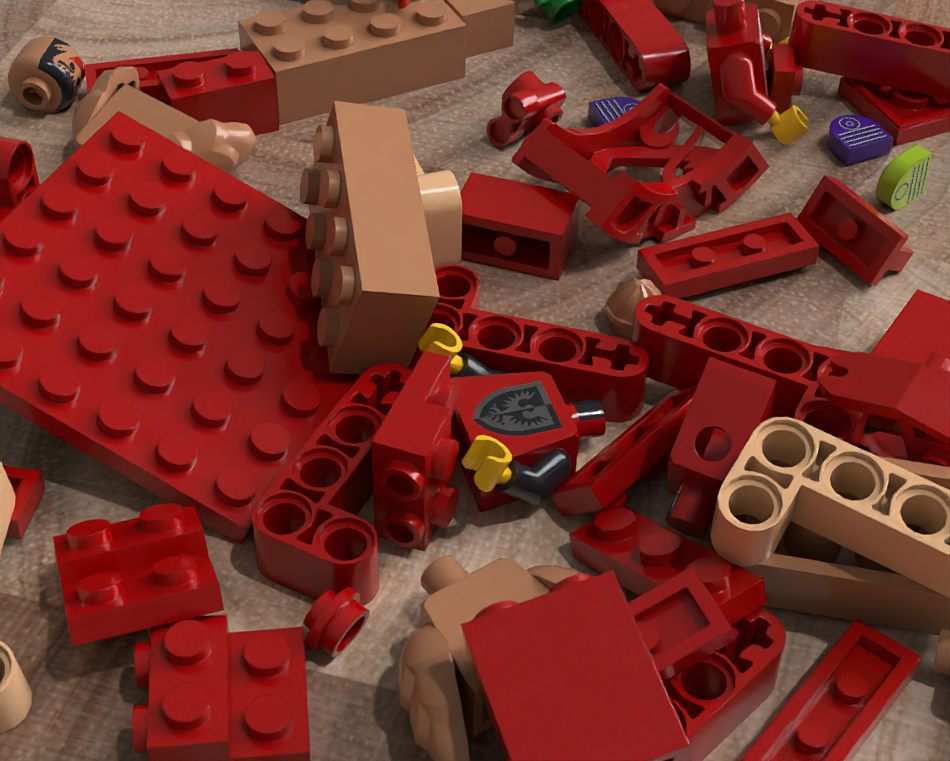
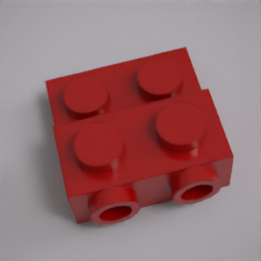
[371,350,459,551]
[53,503,224,646]
[132,614,311,761]

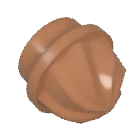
[606,277,661,339]

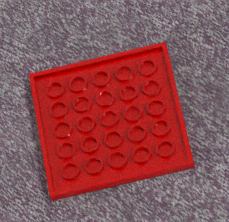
[0,111,361,545]

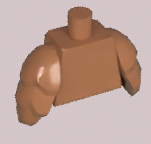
[72,67,257,176]
[397,555,582,761]

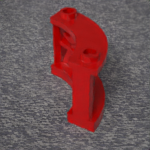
[512,83,769,244]

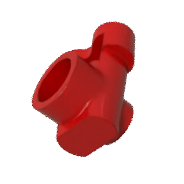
[486,71,567,147]

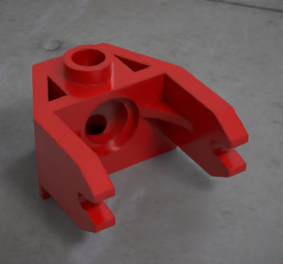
[817,351,950,467]

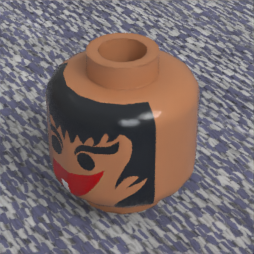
[7,36,85,113]

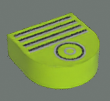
[876,144,932,210]

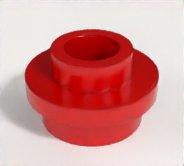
[303,587,370,658]

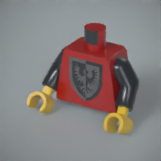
[418,323,606,512]

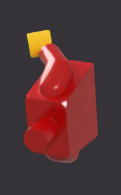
[706,0,809,144]

